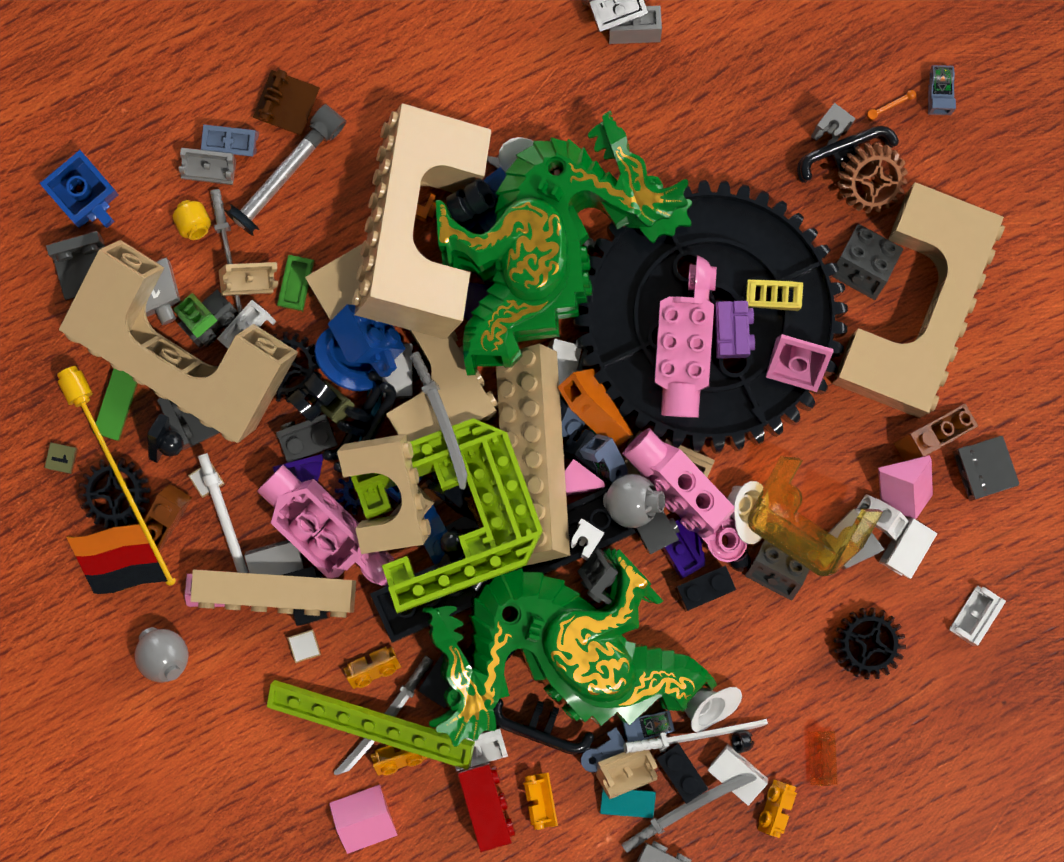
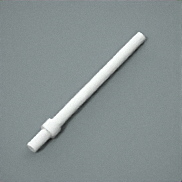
[198,453,250,607]

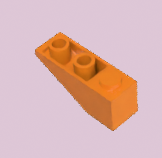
[557,369,633,448]

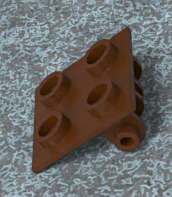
[253,69,320,135]

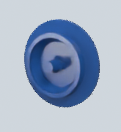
[315,328,376,391]

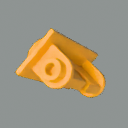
[344,647,402,689]
[370,745,428,776]
[523,772,558,830]
[757,780,797,838]

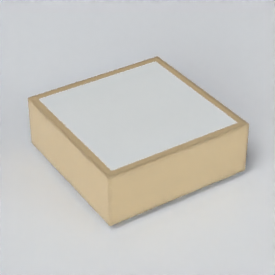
[188,462,225,498]
[288,630,321,663]

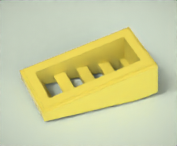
[746,279,803,311]

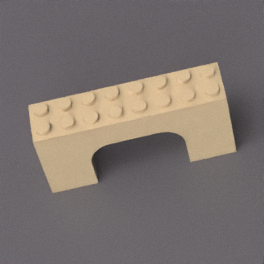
[352,103,491,339]
[832,182,1005,418]
[59,240,298,443]
[305,244,498,442]

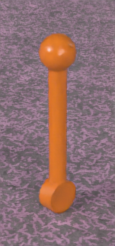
[867,90,917,120]

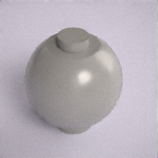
[603,474,665,528]
[135,627,189,683]

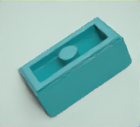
[600,787,656,818]

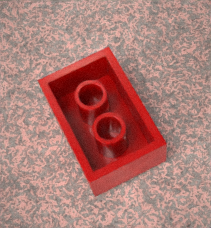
[458,762,516,853]

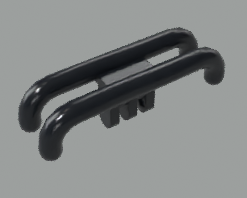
[797,126,899,183]

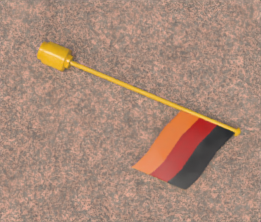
[57,366,176,594]

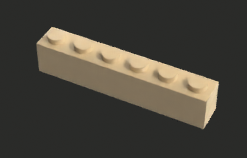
[190,570,356,618]

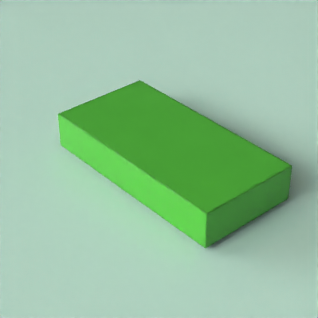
[277,255,315,312]

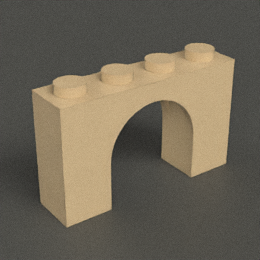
[337,434,431,554]

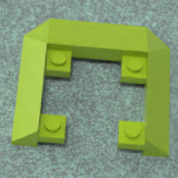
[351,418,543,614]

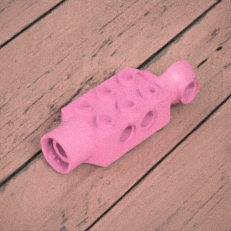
[655,255,717,418]
[623,428,747,562]
[257,465,395,587]

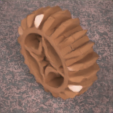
[837,142,908,213]

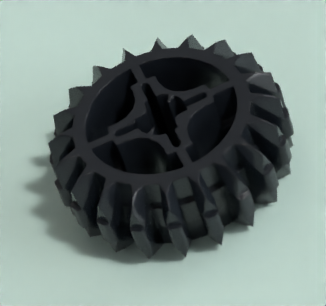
[273,332,322,403]
[78,458,151,529]
[833,608,906,680]

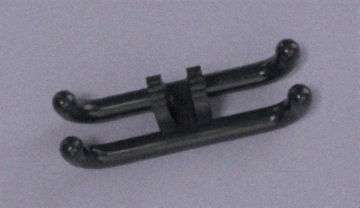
[322,371,396,472]
[493,699,594,755]

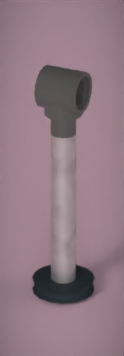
[224,104,347,236]

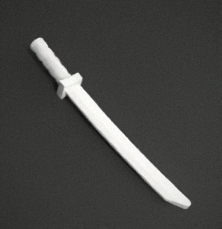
[623,719,768,753]

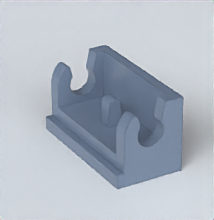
[201,124,259,157]

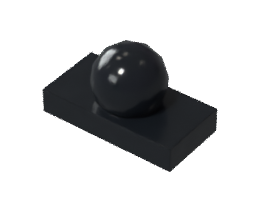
[147,414,184,463]
[436,528,479,569]

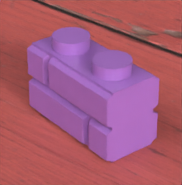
[714,301,755,359]

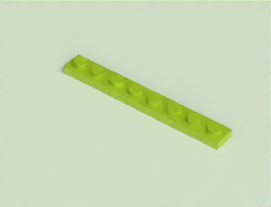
[267,680,475,770]

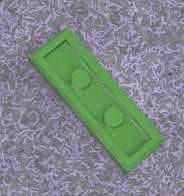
[173,293,218,338]
[93,369,138,441]

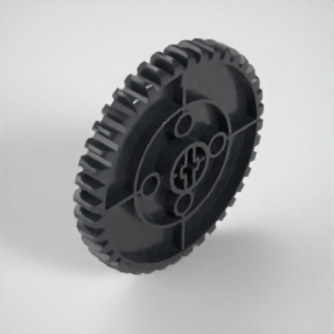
[573,180,848,454]

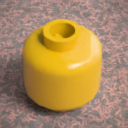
[172,200,211,240]

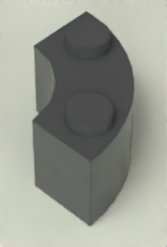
[634,511,680,554]

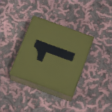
[44,442,78,474]

